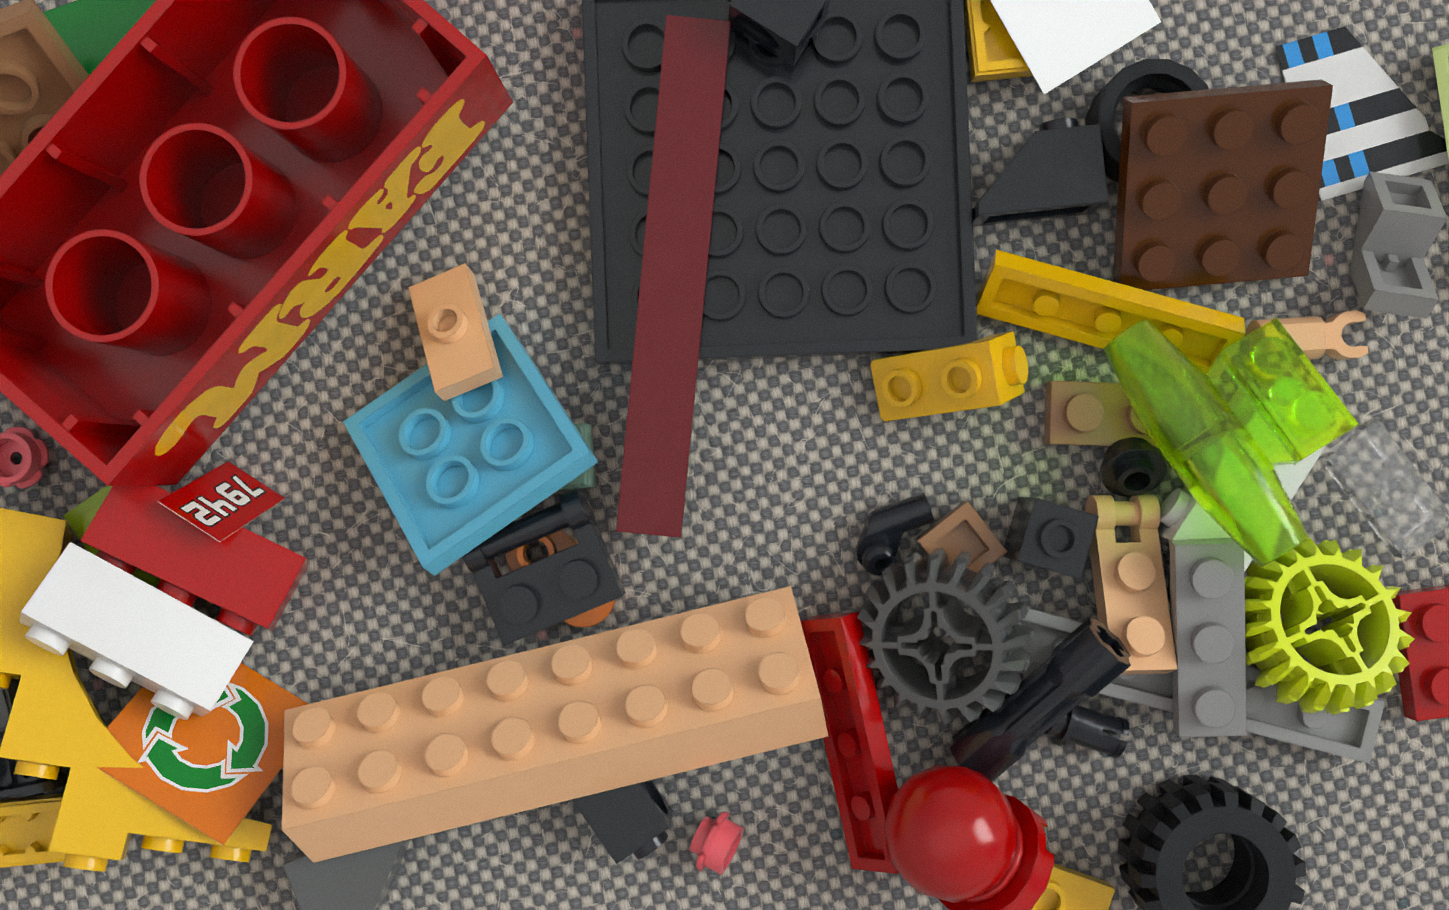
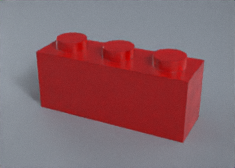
[80,485,309,636]

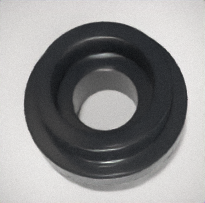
[1100,437,1167,497]

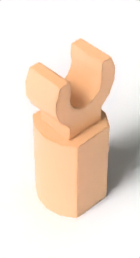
[1246,310,1368,363]

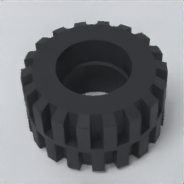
[1118,774,1306,910]

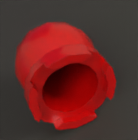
[884,765,1054,910]

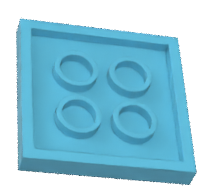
[343,313,598,576]

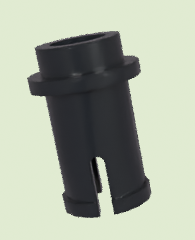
[1044,705,1130,758]

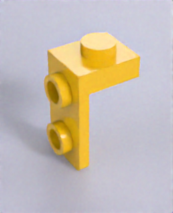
[870,331,1028,421]

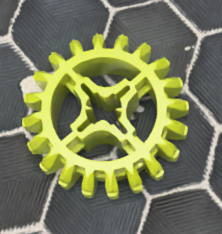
[1244,538,1415,715]

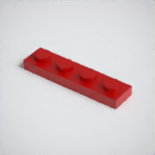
[800,612,899,874]

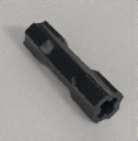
[950,617,1131,782]

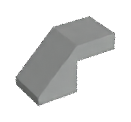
[1350,171,1447,319]

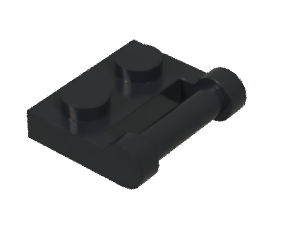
[462,488,626,646]

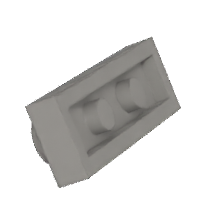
[1169,537,1247,738]

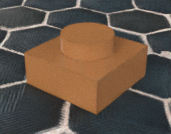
[914,501,1008,573]

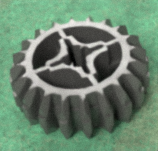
[857,547,1034,726]

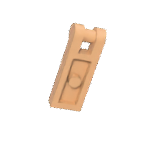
[1085,494,1178,675]

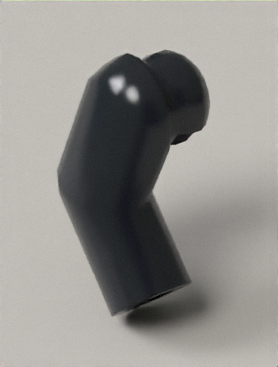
[856,493,934,576]

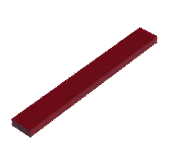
[616,15,731,538]

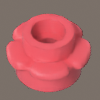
[0,427,49,489]
[690,811,744,875]

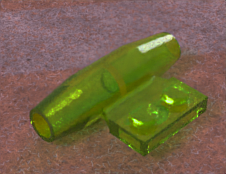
[1104,317,1359,567]

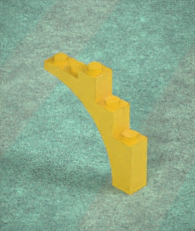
[0,508,272,872]

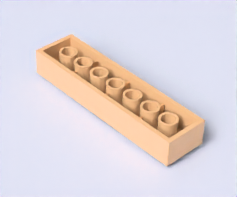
[282,586,828,863]

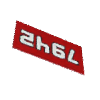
[158,461,285,542]

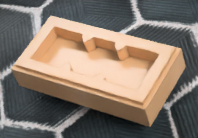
[408,263,503,401]

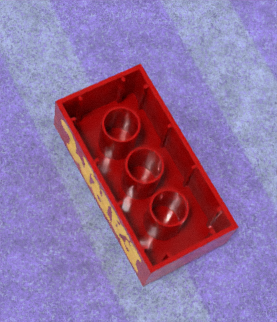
[0,0,513,486]

